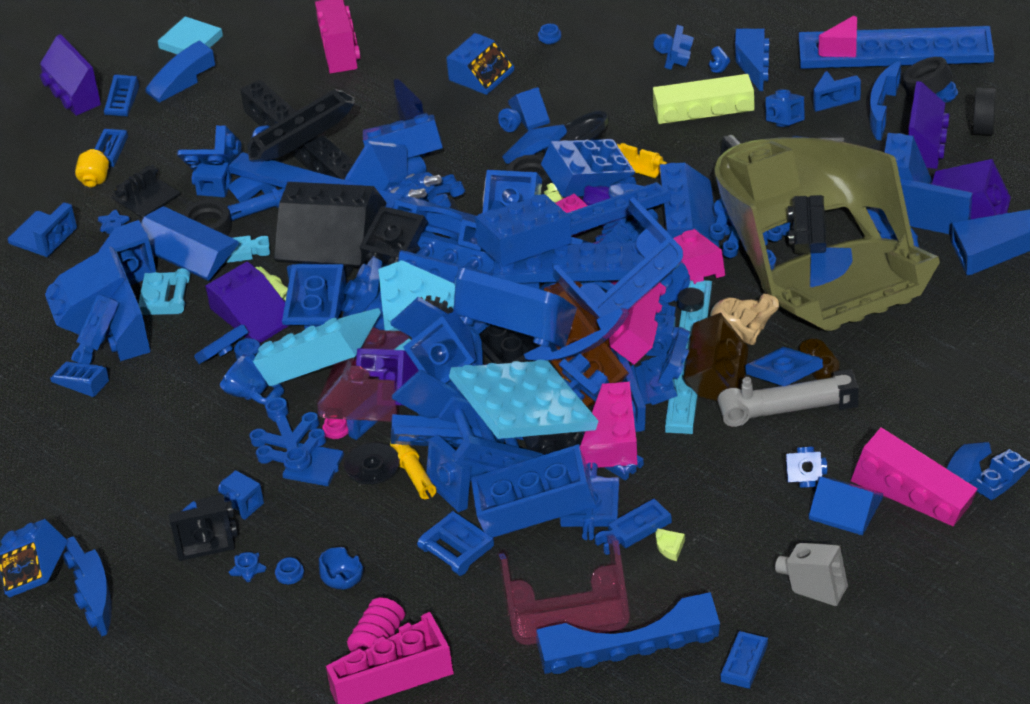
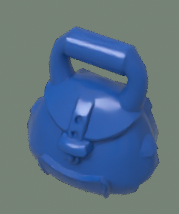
[220,353,284,405]

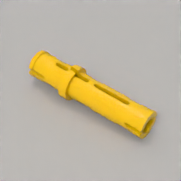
[390,442,436,499]

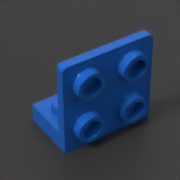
[8,202,77,257]

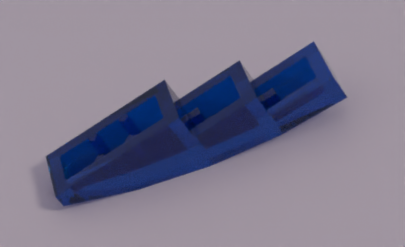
[394,78,432,156]

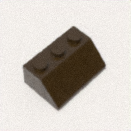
[684,312,749,401]

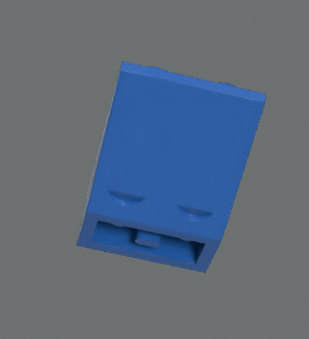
[541,139,635,197]

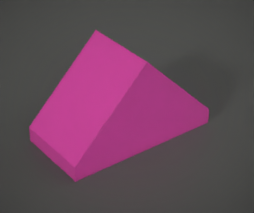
[819,16,857,57]

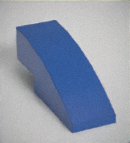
[145,40,215,103]

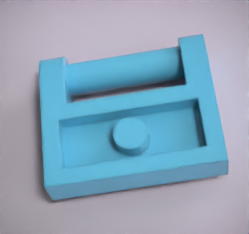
[138,268,190,315]

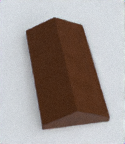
[539,290,629,408]

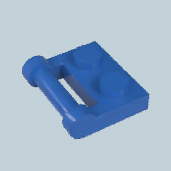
[417,511,494,576]

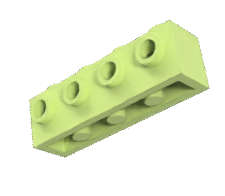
[653,74,754,124]

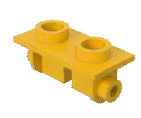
[617,143,667,178]

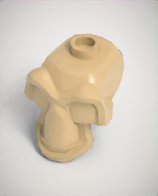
[710,294,779,345]

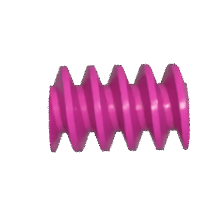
[347,597,405,653]

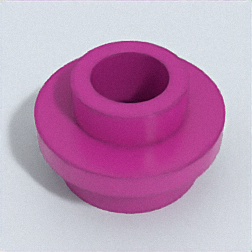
[322,414,349,439]

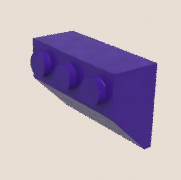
[40,34,101,116]
[909,81,949,169]

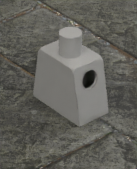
[775,543,848,606]

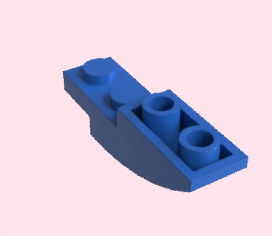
[62,536,112,637]

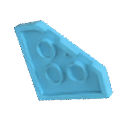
[378,260,455,337]

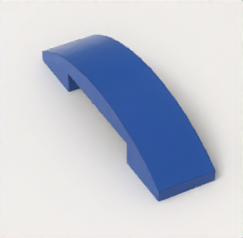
[870,62,901,140]
[524,308,629,361]

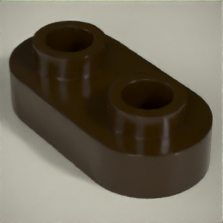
[800,339,840,380]

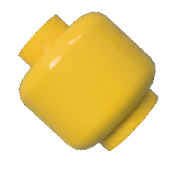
[75,149,109,187]

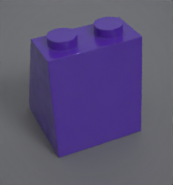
[931,159,1011,219]

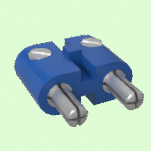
[388,172,442,200]

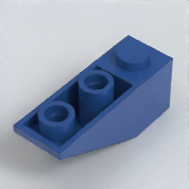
[735,29,769,91]

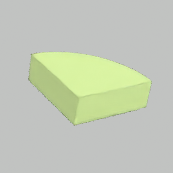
[656,528,685,561]

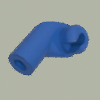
[709,46,730,73]

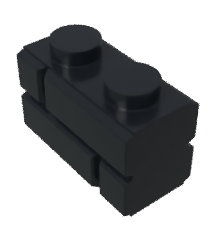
[787,195,826,254]

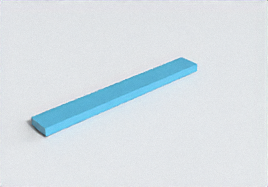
[665,280,712,434]

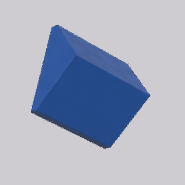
[809,477,883,536]

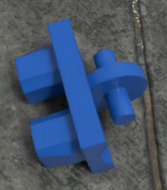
[653,25,694,70]
[559,353,609,403]

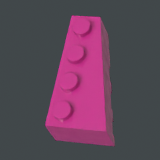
[851,428,978,527]

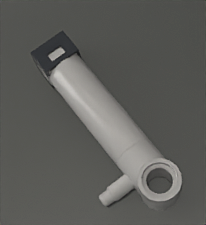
[718,369,859,427]

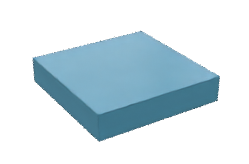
[158,17,223,55]

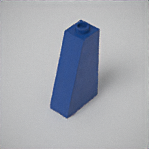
[951,209,1030,275]

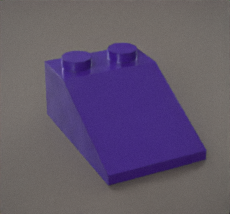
[205,262,290,343]

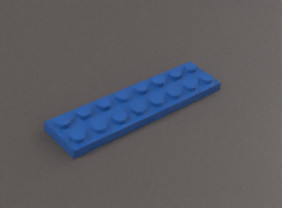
[799,26,994,69]

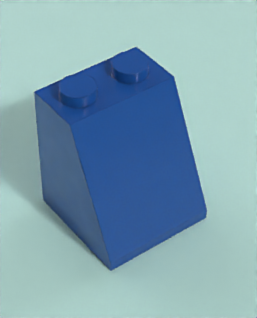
[885,133,932,184]

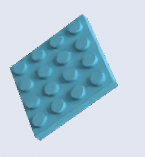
[449,360,598,439]

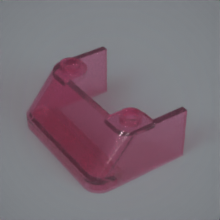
[317,328,409,421]
[498,535,630,645]

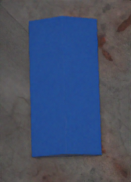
[141,206,239,281]

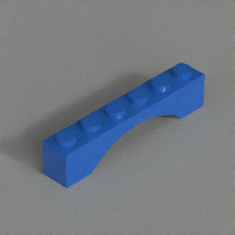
[536,592,720,674]

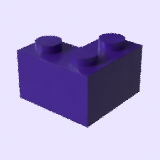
[356,348,419,406]

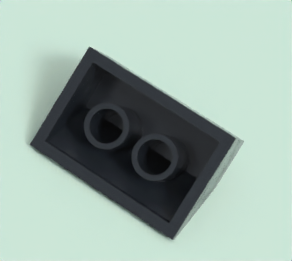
[479,324,551,364]

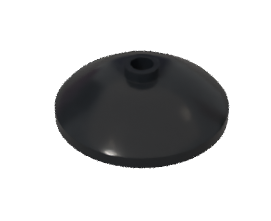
[543,111,610,153]

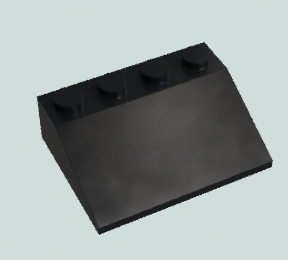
[274,182,387,268]

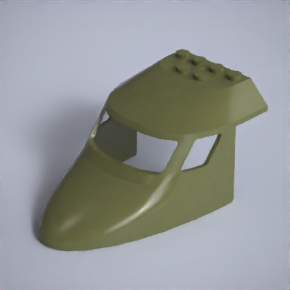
[714,137,940,331]

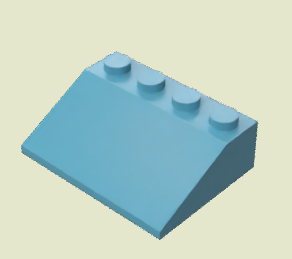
[253,308,381,387]

